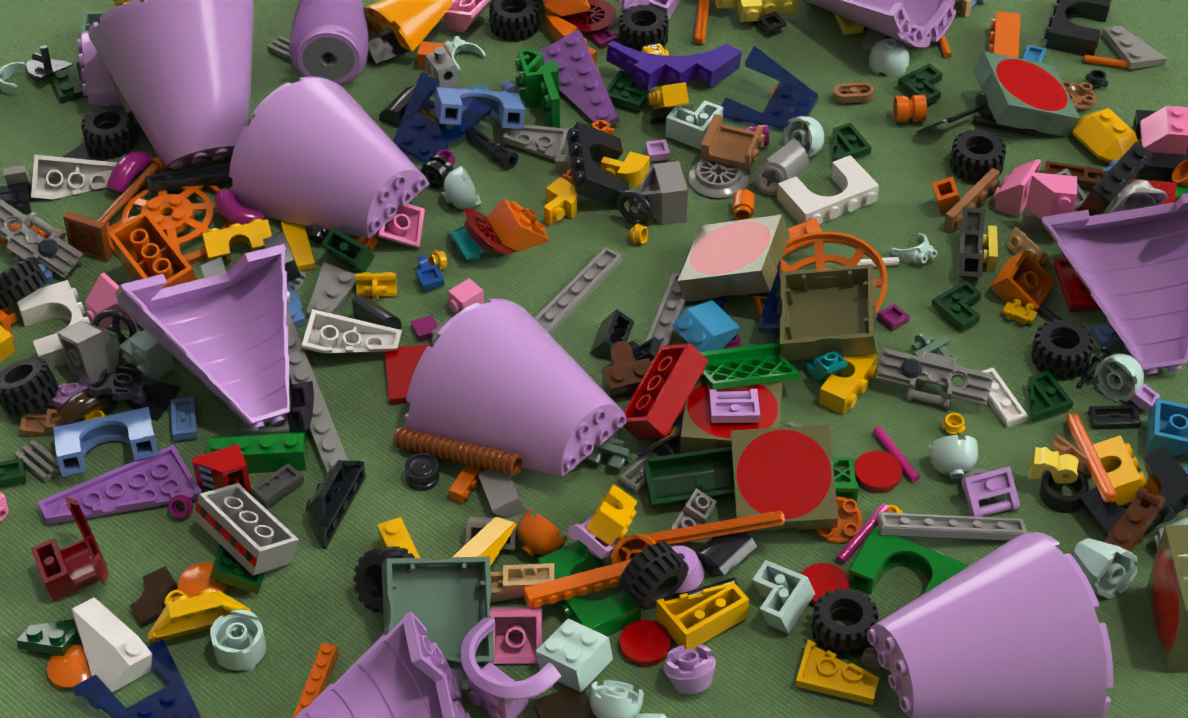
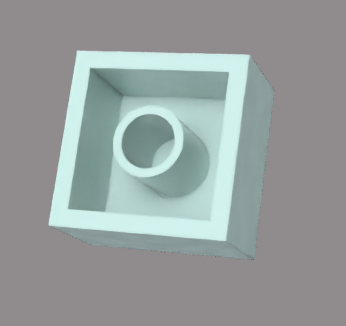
[536,619,613,692]

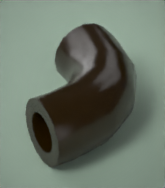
[57,389,118,424]

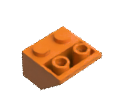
[487,199,549,251]

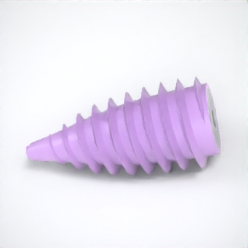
[289,0,369,85]

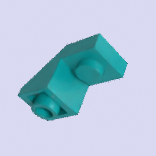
[447,226,486,262]
[805,351,848,381]

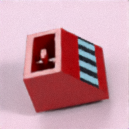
[191,444,252,496]

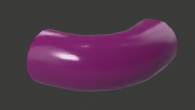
[106,152,152,192]
[214,190,264,225]

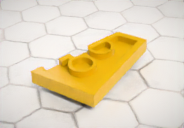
[795,639,879,705]

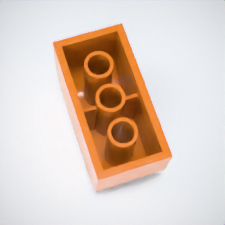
[108,211,197,289]

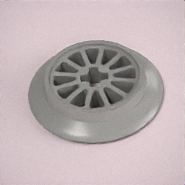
[688,159,749,198]

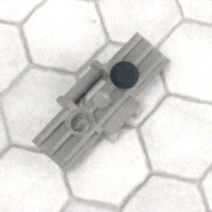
[0,199,84,279]
[875,348,994,410]

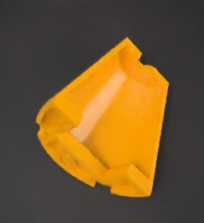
[364,0,453,52]

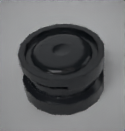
[420,155,454,189]
[405,453,440,491]

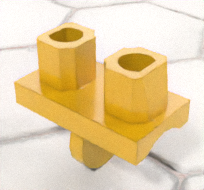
[355,272,397,299]

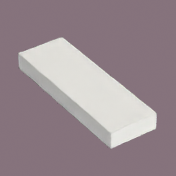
[981,368,1028,428]

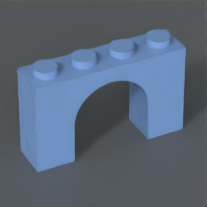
[434,87,525,129]
[53,407,159,477]

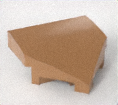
[1049,435,1091,475]

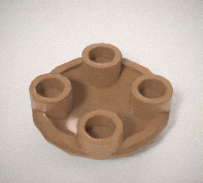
[1063,81,1097,109]

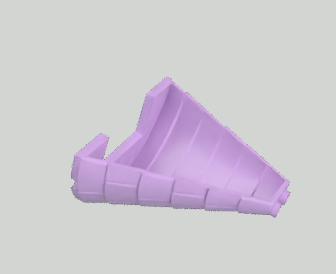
[1042,194,1188,375]
[115,244,290,432]
[295,612,471,718]

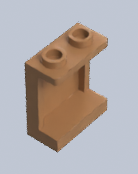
[701,114,765,170]

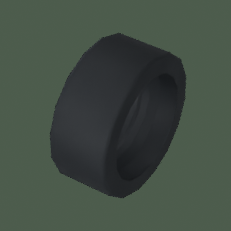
[1039,470,1089,513]

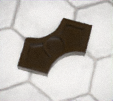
[130,566,177,627]

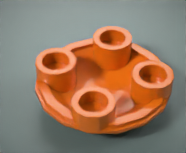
[815,497,863,544]
[178,562,227,598]
[46,645,94,689]

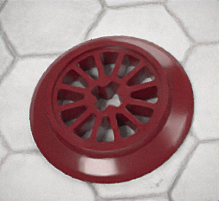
[559,0,616,35]
[464,208,513,255]

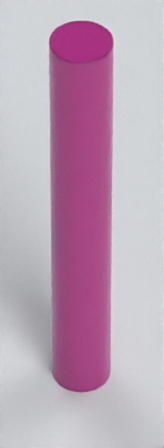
[873,427,920,482]
[836,503,890,564]

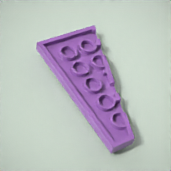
[539,29,620,127]
[37,445,202,525]

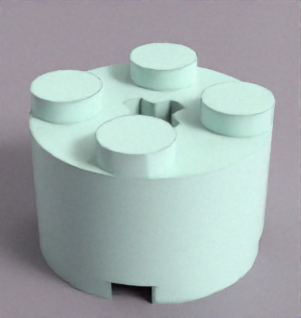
[210,610,266,672]

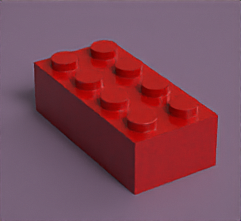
[623,343,709,439]

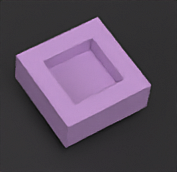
[645,139,670,162]
[1130,383,1160,413]

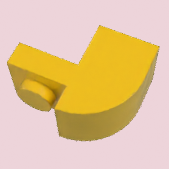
[601,151,650,189]
[544,177,577,227]

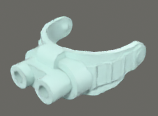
[445,36,486,72]
[0,62,27,93]
[890,233,938,264]

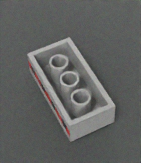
[193,483,299,575]

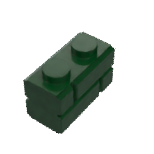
[321,228,375,273]

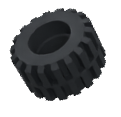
[489,0,539,41]
[619,4,669,51]
[81,105,138,158]
[950,129,1006,184]
[0,257,48,309]
[1031,319,1094,380]
[0,358,59,416]
[619,542,689,610]
[353,546,415,613]
[812,587,879,658]

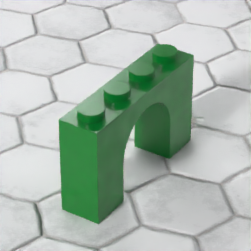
[849,528,968,595]
[538,540,641,637]

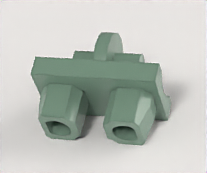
[912,333,952,357]
[586,431,632,473]

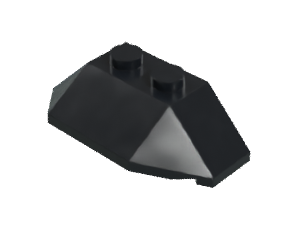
[306,460,366,549]

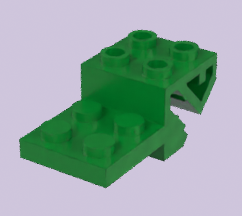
[515,49,560,128]

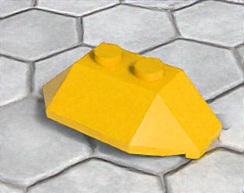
[1072,108,1138,163]
[148,589,251,644]

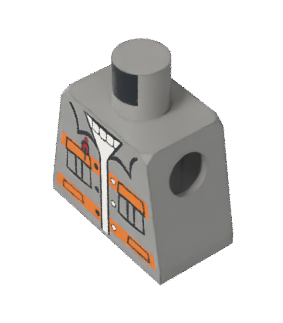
[425,46,460,91]

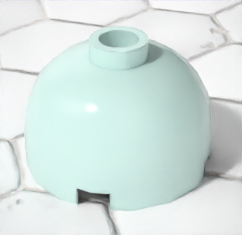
[869,38,910,77]
[783,116,824,157]
[442,165,482,210]
[1095,354,1144,402]
[928,435,978,479]
[590,680,644,718]

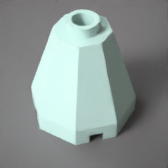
[1074,538,1137,599]

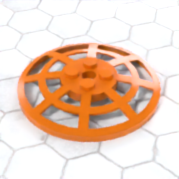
[106,183,231,265]
[752,232,888,333]

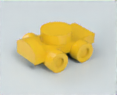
[1002,298,1037,324]

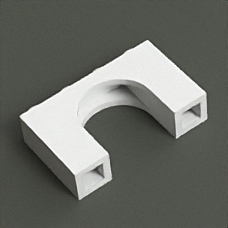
[777,155,879,224]
[16,280,90,369]

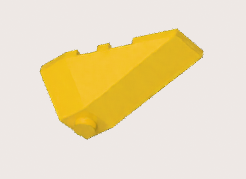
[452,517,516,566]

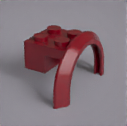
[30,497,109,601]

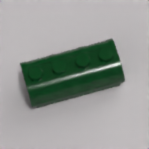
[643,446,735,507]

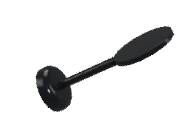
[916,91,994,134]

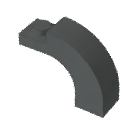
[958,207,986,277]

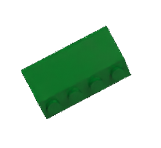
[206,431,308,473]

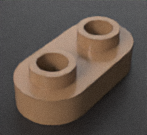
[833,82,874,104]

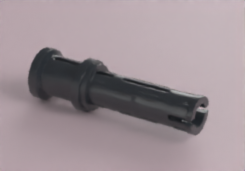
[465,127,519,169]

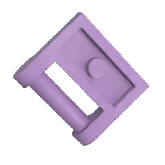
[709,389,760,423]
[962,466,1020,517]
[568,515,619,559]

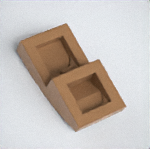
[19,409,70,437]

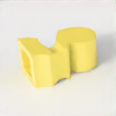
[1029,447,1079,484]

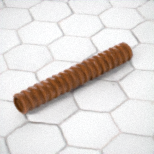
[393,428,522,476]

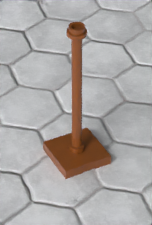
[63,157,164,262]

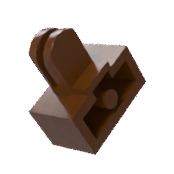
[602,342,651,400]

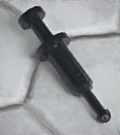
[1077,347,1112,388]

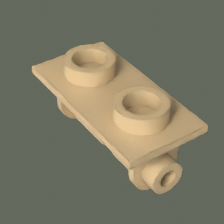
[1006,227,1049,265]

